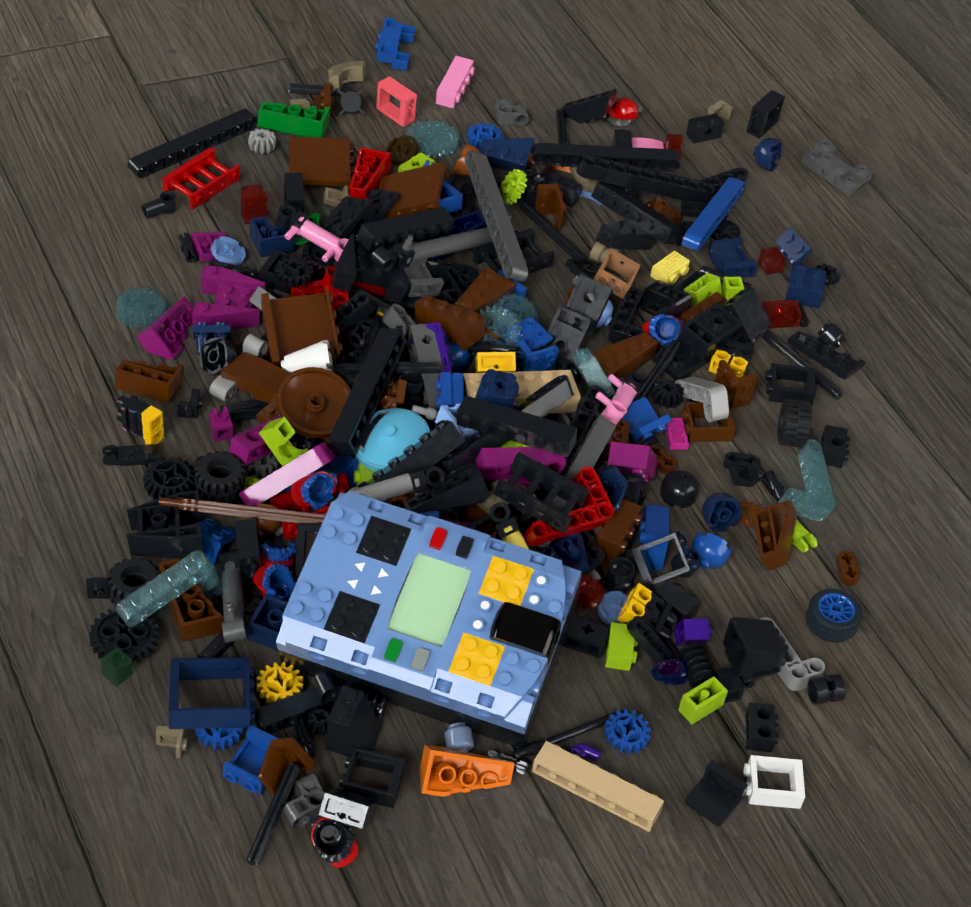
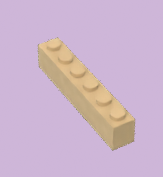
[532,741,664,832]

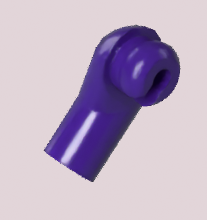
[569,743,601,761]

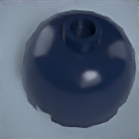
[753,138,782,172]
[702,493,742,532]

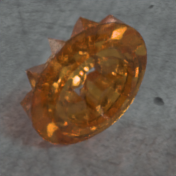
[738,500,760,526]

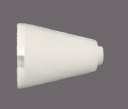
[281,340,334,374]

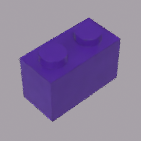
[674,619,712,646]

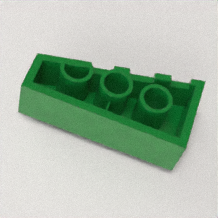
[257,102,330,138]

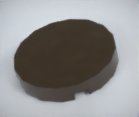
[386,135,419,165]

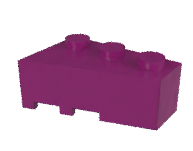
[608,442,658,483]

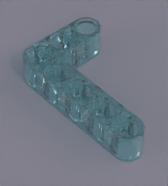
[777,439,835,521]
[115,550,222,627]

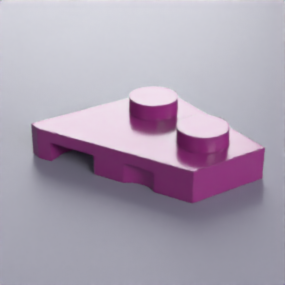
[191,232,225,261]

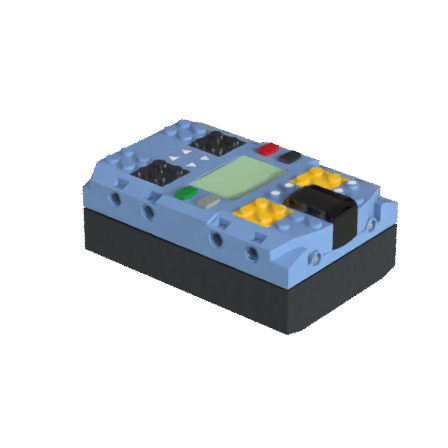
[276,491,582,749]

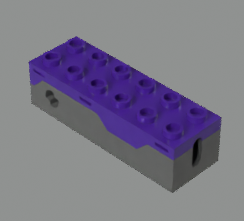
[407,323,453,429]

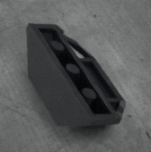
[559,89,617,123]
[640,280,692,317]

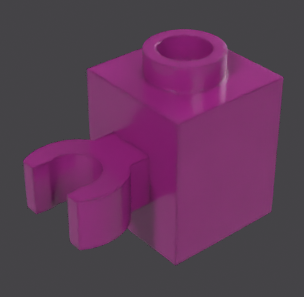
[209,406,233,442]

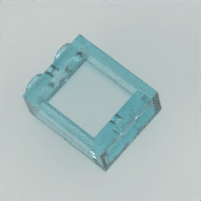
[571,348,616,397]

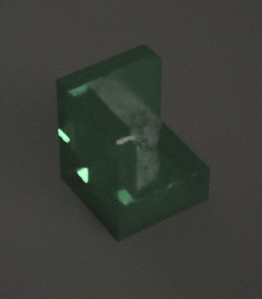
[101,647,133,687]

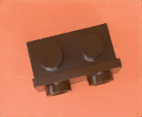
[314,83,331,119]
[377,379,407,410]

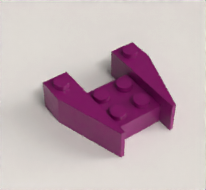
[192,265,265,330]

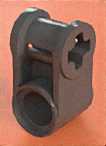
[382,303,416,337]

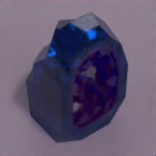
[650,658,687,686]

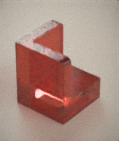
[664,134,683,160]
[758,246,785,275]

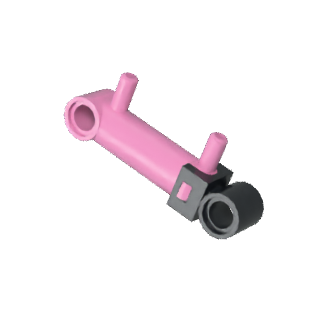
[276,204,349,262]
[595,372,645,425]

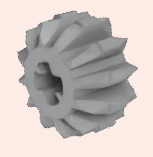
[248,128,276,155]

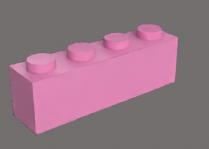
[435,56,475,108]

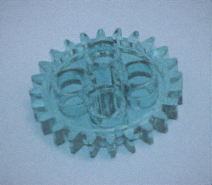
[406,119,459,158]
[471,305,523,357]

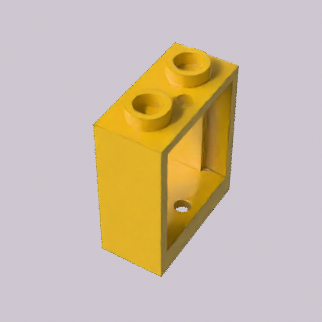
[475,352,516,373]

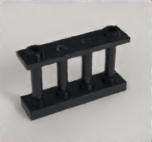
[473,228,555,274]
[493,452,590,533]

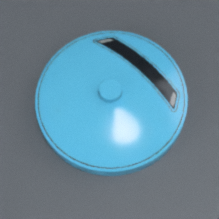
[355,408,430,471]

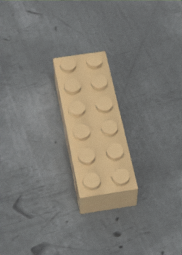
[463,370,581,414]

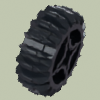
[143,456,196,500]

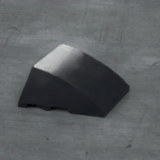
[425,259,478,304]

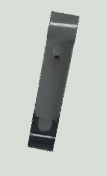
[219,549,248,643]

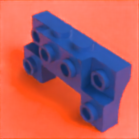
[376,17,415,70]

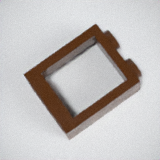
[680,402,736,442]

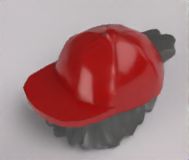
[606,98,643,128]

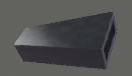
[595,220,656,250]

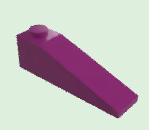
[136,296,193,360]

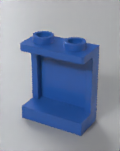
[223,725,279,795]

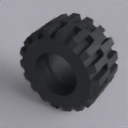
[777,398,812,447]
[195,451,245,503]
[108,557,162,611]

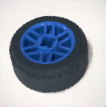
[806,589,862,642]

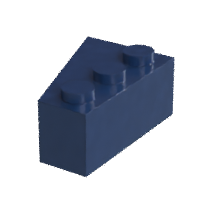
[479,138,535,172]

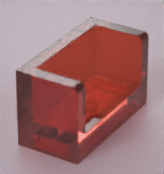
[762,300,802,329]

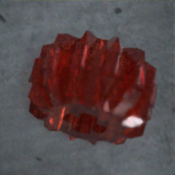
[577,575,605,610]

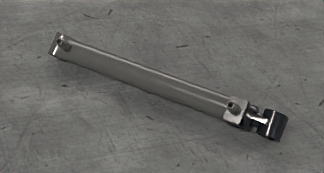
[371,214,519,272]

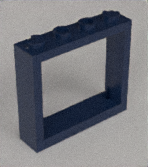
[169,657,255,729]

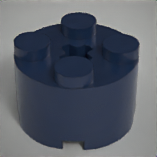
[475,369,519,408]

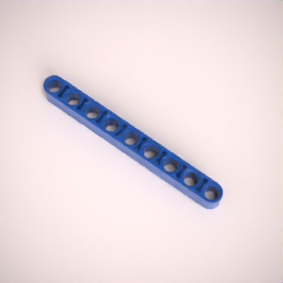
[682,177,746,251]

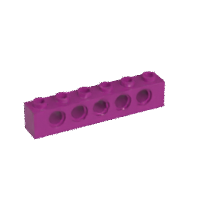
[229,415,305,466]

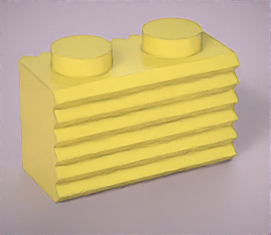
[650,250,690,285]

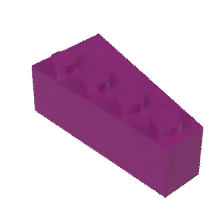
[475,447,566,488]

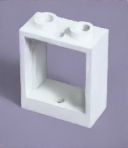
[743,755,805,809]

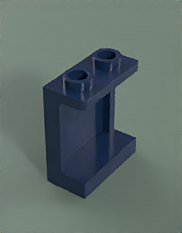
[708,237,757,278]

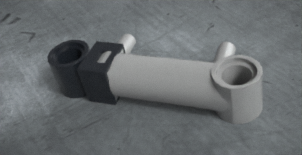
[348,464,445,502]

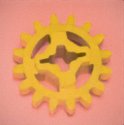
[256,662,303,704]

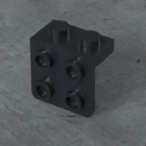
[684,760,748,826]

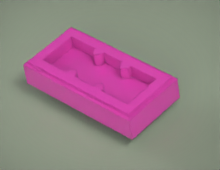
[665,418,689,450]

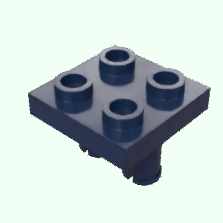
[193,322,230,355]
[541,532,590,573]

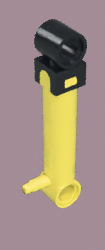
[490,502,529,550]

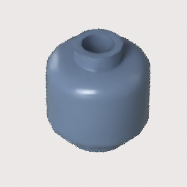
[444,723,474,752]

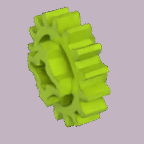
[499,169,528,205]

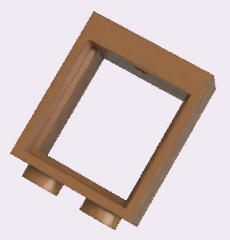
[593,248,641,299]

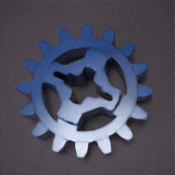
[467,122,503,148]
[195,705,243,751]
[603,709,651,755]

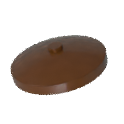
[276,367,351,438]

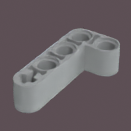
[209,334,268,402]
[675,376,729,422]
[760,617,825,691]

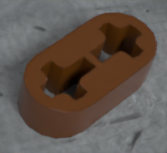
[650,445,677,475]
[836,551,860,586]

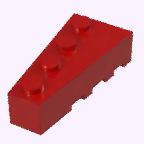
[349,147,392,199]

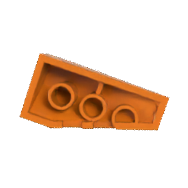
[420,744,515,797]

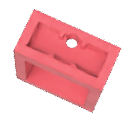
[376,76,417,127]

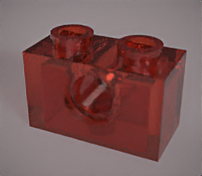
[241,185,268,224]

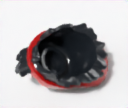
[309,814,358,868]

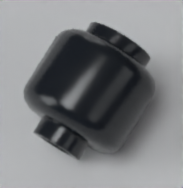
[817,323,844,348]
[671,549,701,578]

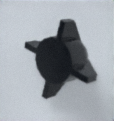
[336,86,366,116]

